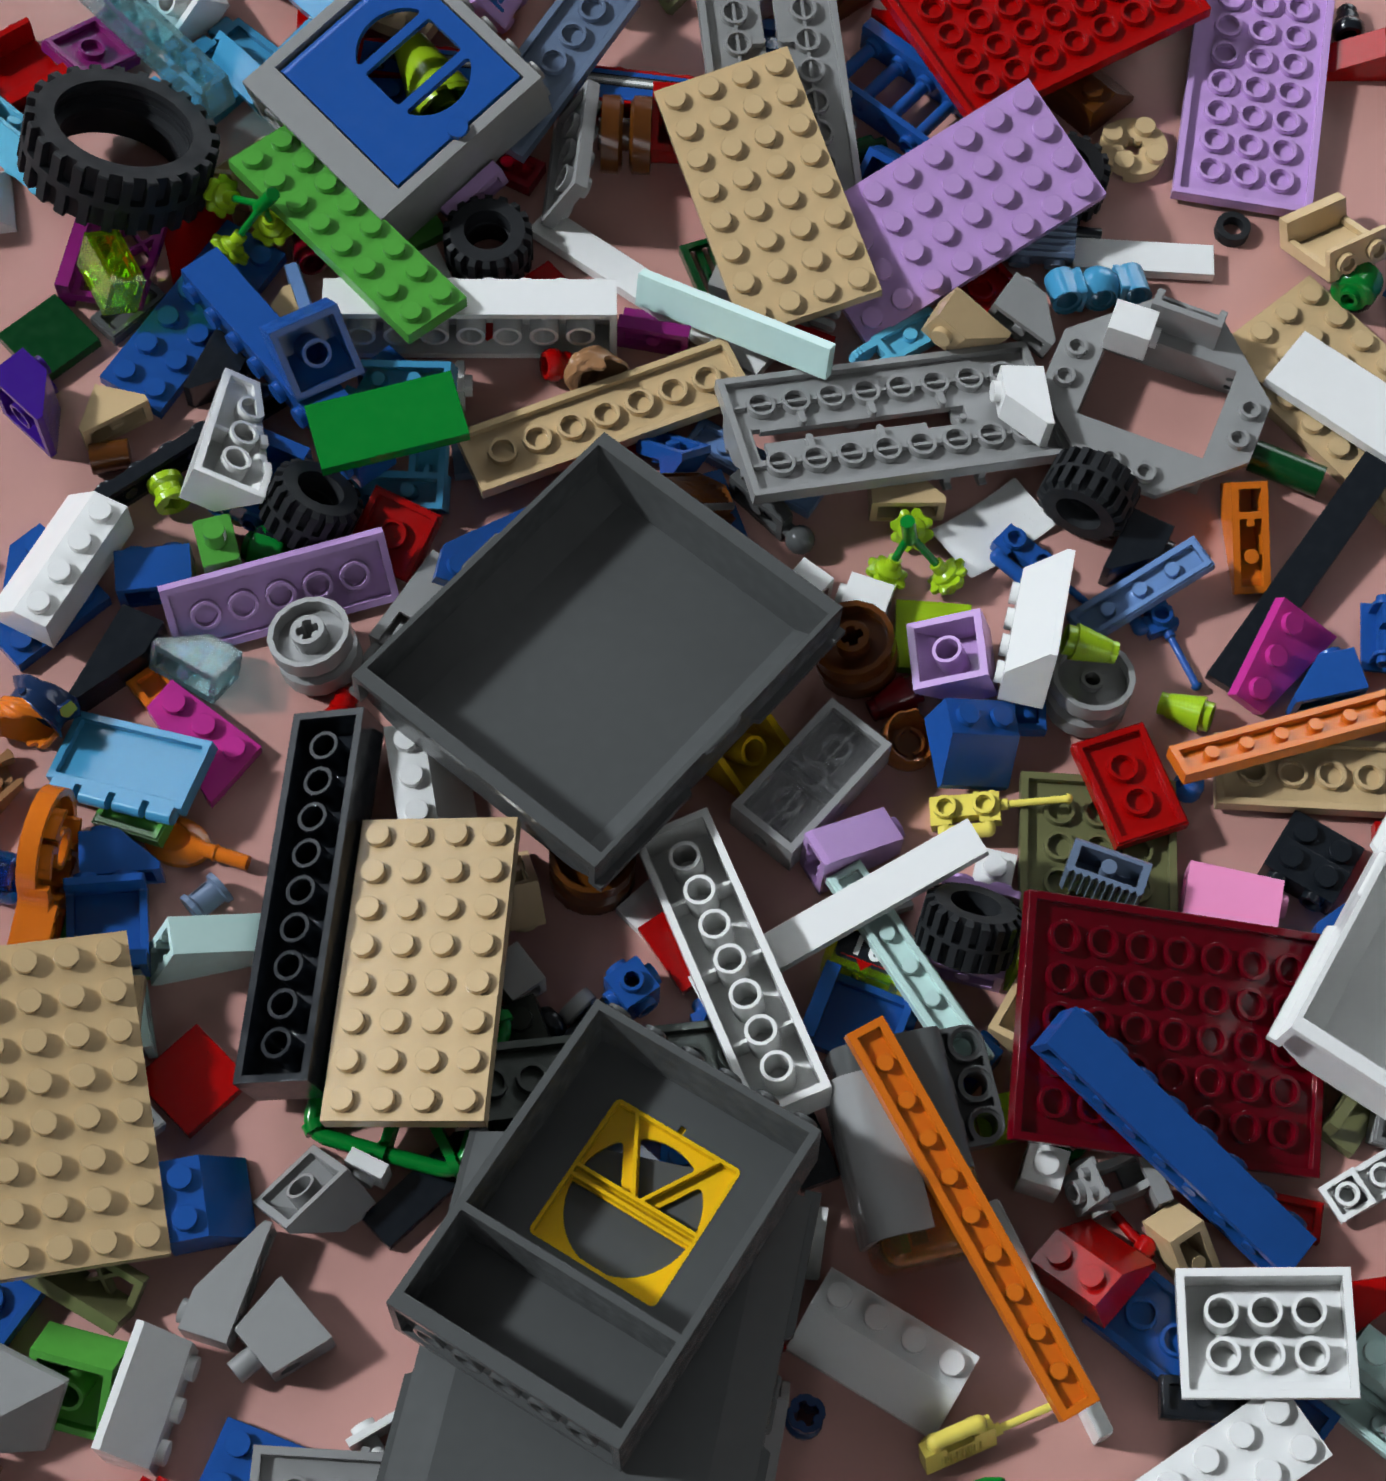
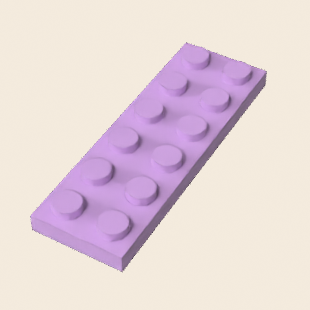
[157,527,399,660]

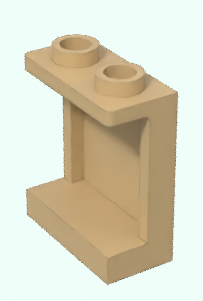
[1279,192,1386,283]

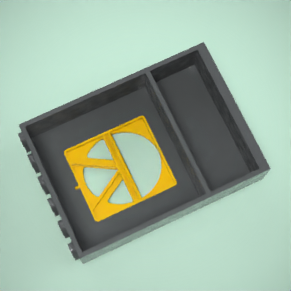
[386,999,821,1472]

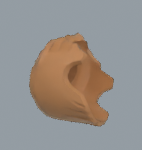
[563,345,630,391]

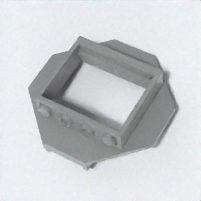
[1045,288,1272,499]

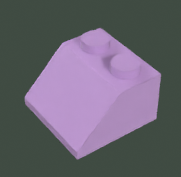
[906,608,998,699]

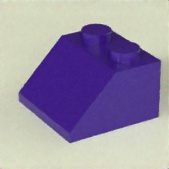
[0,347,61,458]

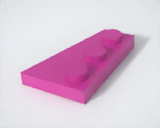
[1227,597,1337,715]
[146,680,263,808]

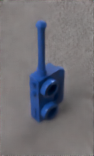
[990,523,1088,604]
[1122,578,1202,691]

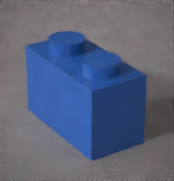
[113,542,196,607]

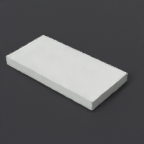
[1263,331,1386,463]

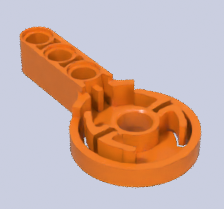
[7,784,82,945]

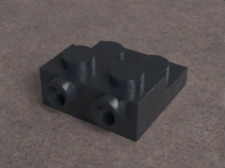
[1258,810,1365,915]

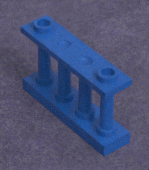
[846,17,963,154]

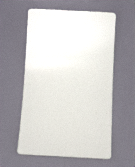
[932,478,1055,578]

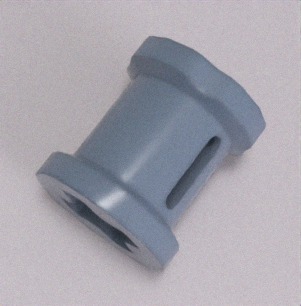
[179,872,234,916]

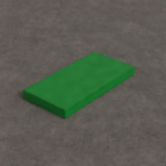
[304,370,470,476]

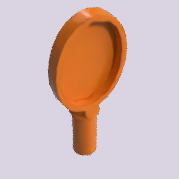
[144,817,251,871]

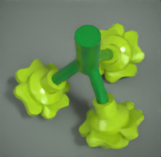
[203,173,294,266]
[865,507,968,595]

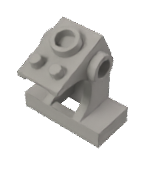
[1062,1154,1174,1220]

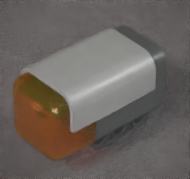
[822,1025,1005,1276]

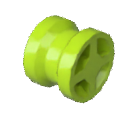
[146,469,191,515]

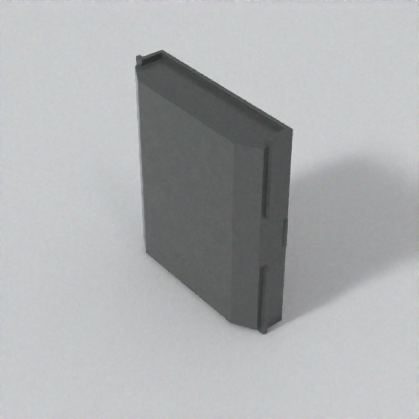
[349,432,845,892]
[376,1126,822,1481]

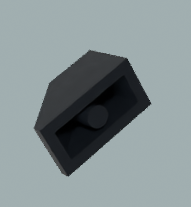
[183,329,256,408]
[1098,508,1176,587]

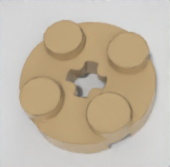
[1099,116,1168,183]

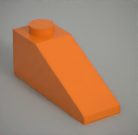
[1220,481,1271,595]

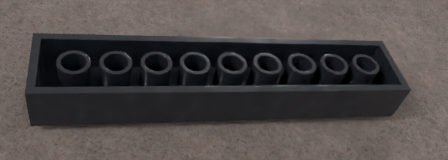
[233,707,384,1101]

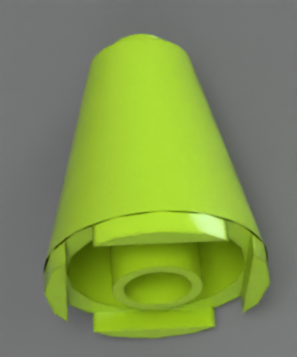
[394,32,469,115]

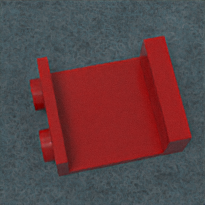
[0,17,67,114]

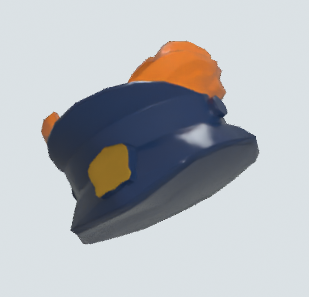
[0,674,81,750]

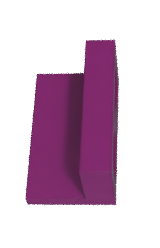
[617,307,691,355]

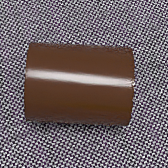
[88,438,132,475]

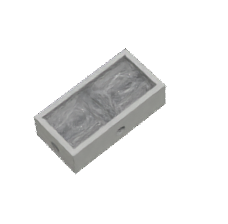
[729,698,892,871]

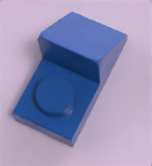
[635,432,711,473]

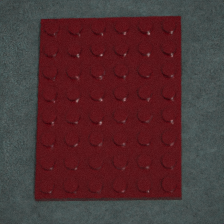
[1006,889,1324,1179]

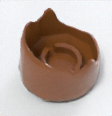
[880,708,932,772]

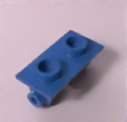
[1360,594,1386,674]

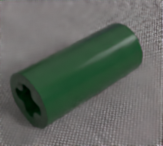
[1246,440,1328,498]

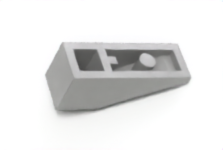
[176,1220,277,1353]

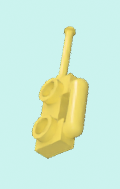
[929,790,1073,838]
[918,1403,1052,1475]

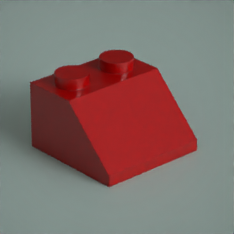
[1030,1218,1157,1329]

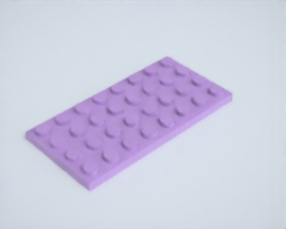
[1170,0,1335,216]
[842,78,1107,344]

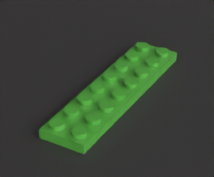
[228,125,467,345]

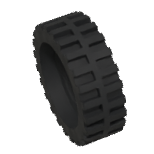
[17,64,220,236]

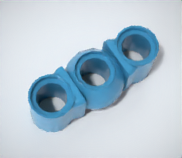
[1044,262,1152,315]

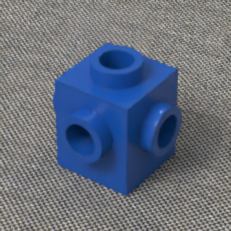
[602,955,662,1020]

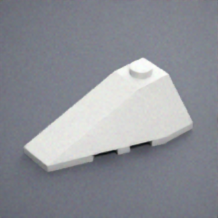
[179,367,273,512]

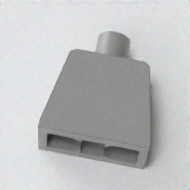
[226,1276,336,1383]

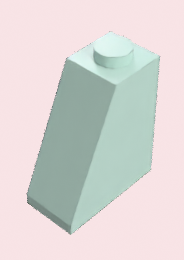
[150,913,261,986]

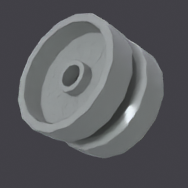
[267,596,363,696]
[1046,650,1136,738]

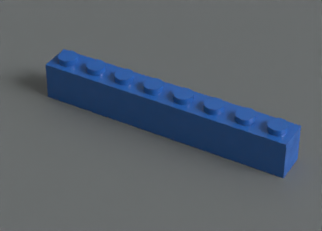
[181,246,397,488]
[1030,1006,1317,1267]

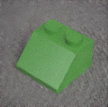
[29,1321,128,1440]

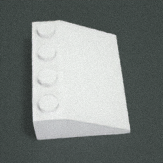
[1174,1267,1361,1400]

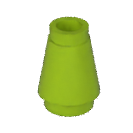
[1059,623,1120,664]
[1156,692,1216,733]

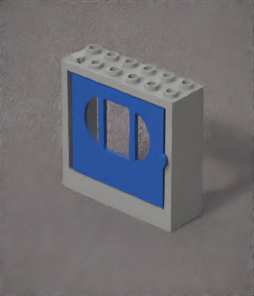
[242,0,553,240]

